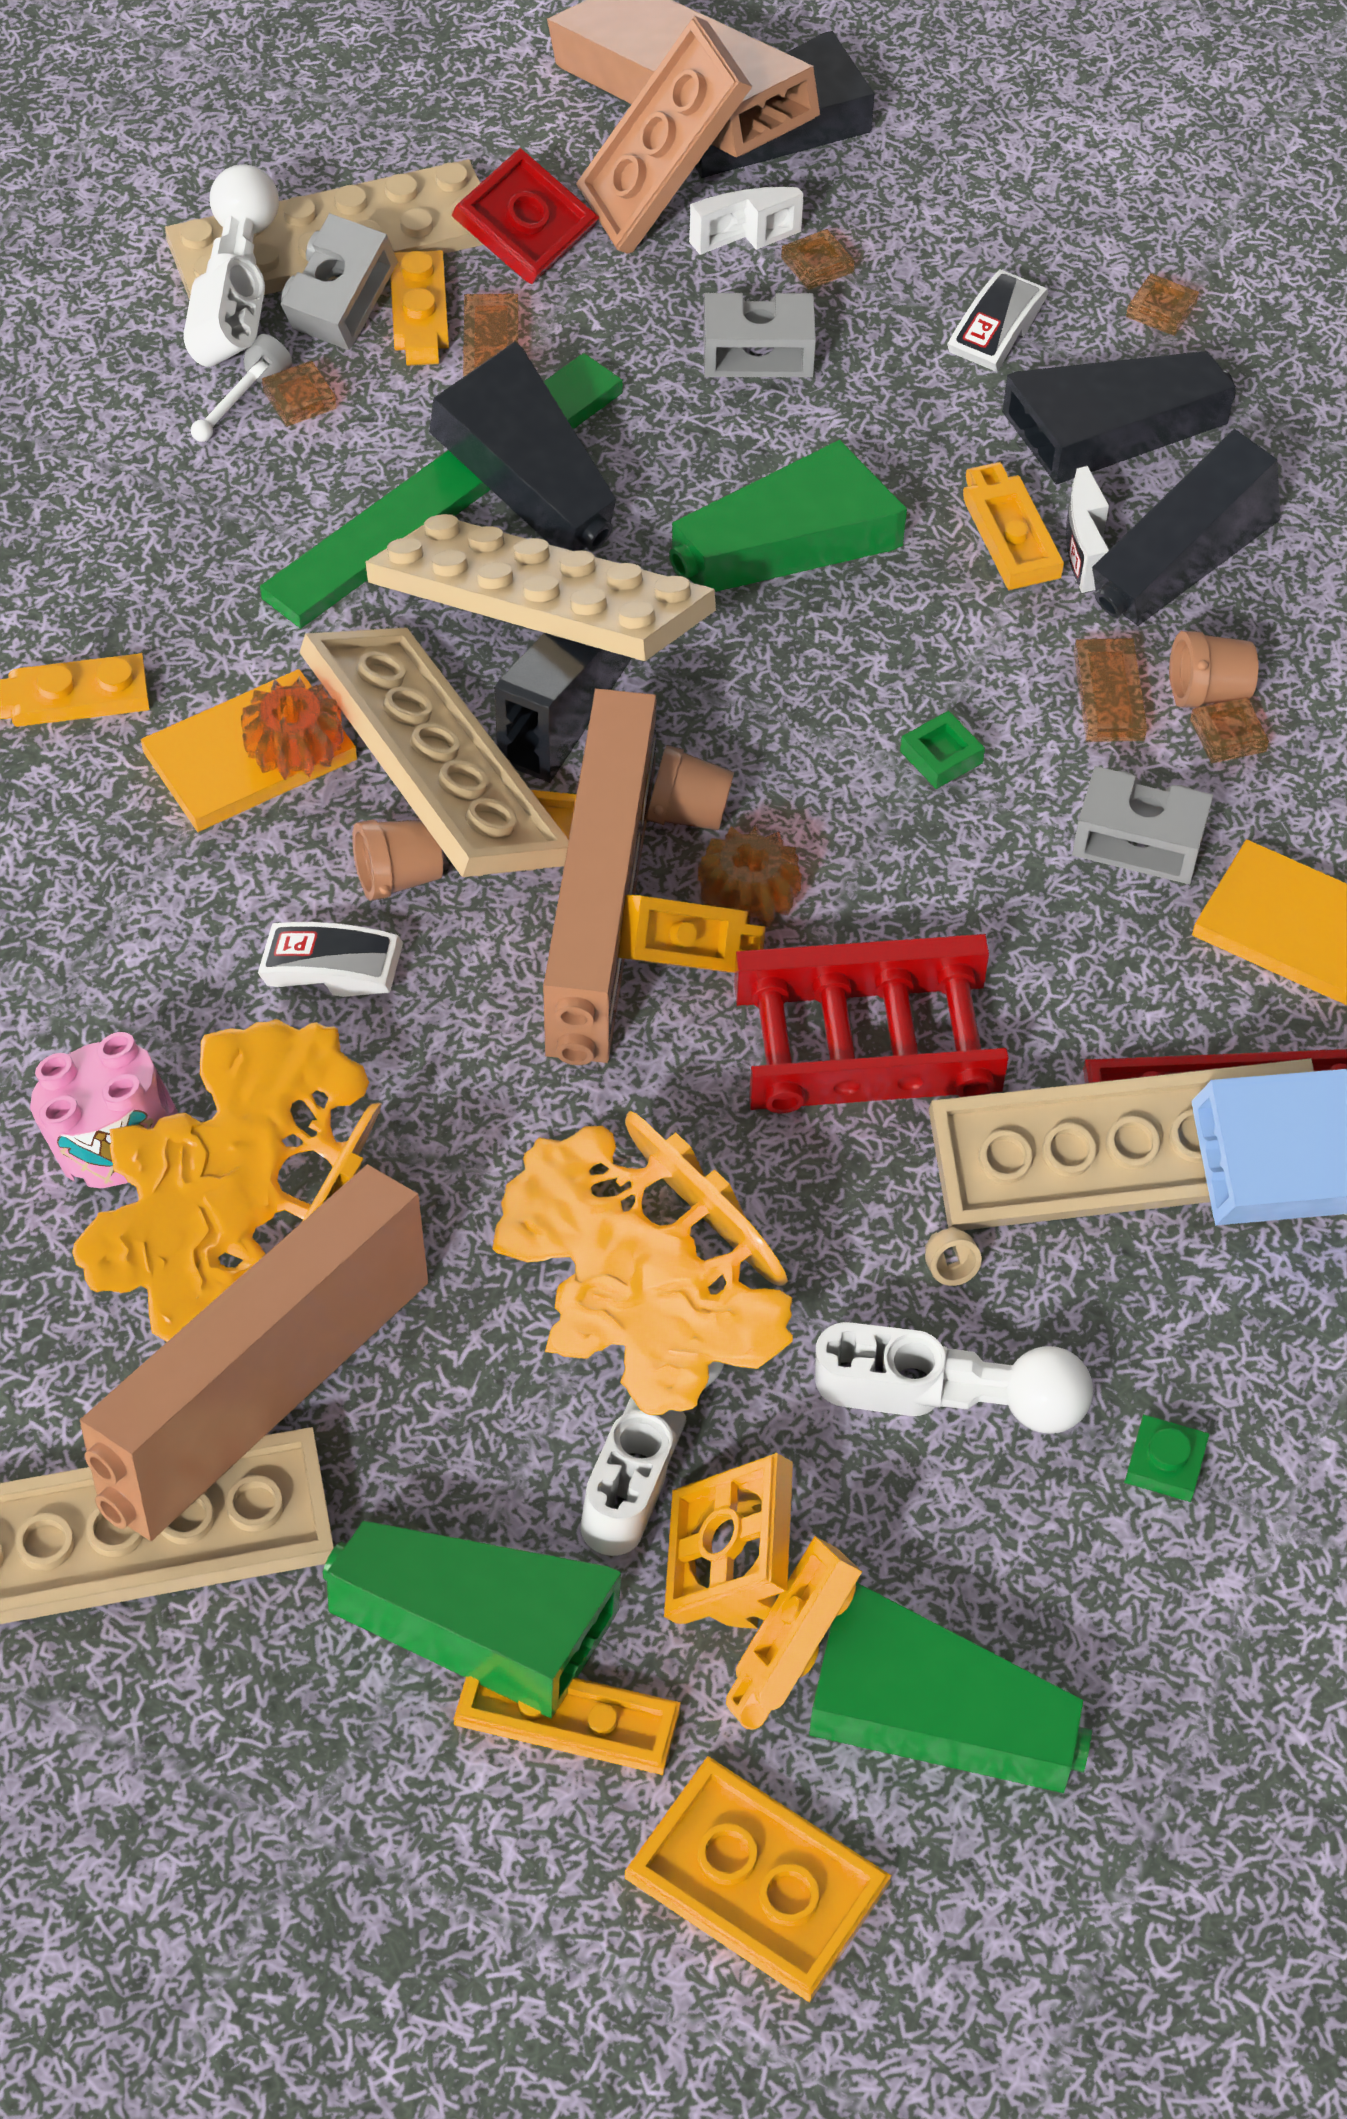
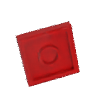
[451,148,599,284]

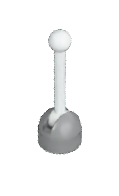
[191,334,292,442]

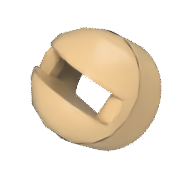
[925,1227,982,1286]

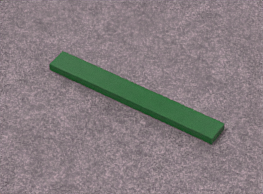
[260,352,623,629]

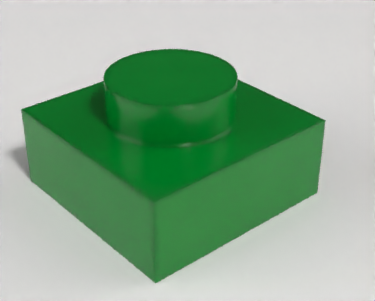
[900,710,985,789]
[1124,1414,1210,1502]

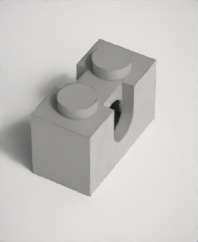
[280,213,398,350]
[703,293,816,377]
[1072,766,1213,885]

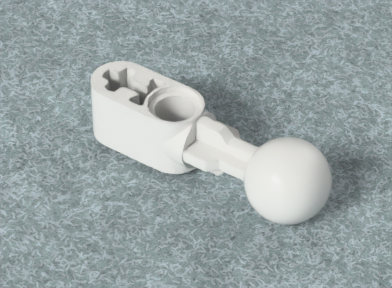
[184,164,279,367]
[815,1322,1093,1434]
[580,1362,724,1556]

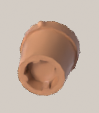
[1169,631,1259,708]
[647,745,734,830]
[352,819,443,901]

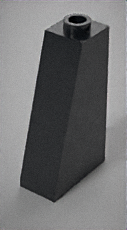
[695,31,875,178]
[429,341,616,551]
[1002,351,1236,485]
[1092,428,1280,626]
[494,633,632,783]

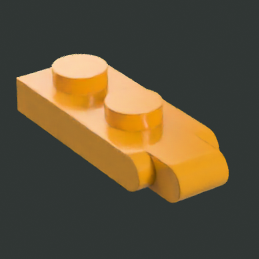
[391,250,449,366]
[963,462,1064,590]
[0,653,150,727]
[619,895,766,973]
[726,1536,862,1730]

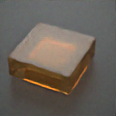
[781,229,855,290]
[1126,273,1199,336]
[262,360,336,427]
[1190,697,1269,764]

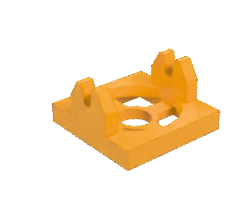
[664,1453,793,1629]

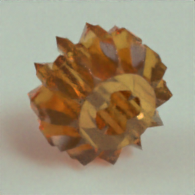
[241,676,344,780]
[697,824,802,928]

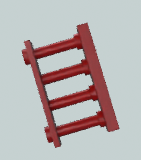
[734,934,1009,1114]

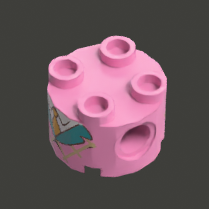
[30,1032,178,1188]

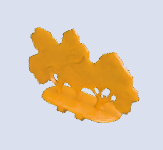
[72,1019,382,1342]
[492,1111,793,1415]

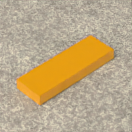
[454,1676,681,1775]

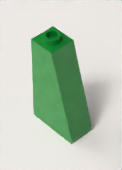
[669,440,907,592]
[323,1521,621,1719]
[809,1582,1092,1793]

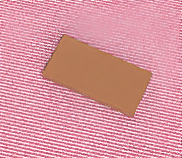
[576,16,752,254]

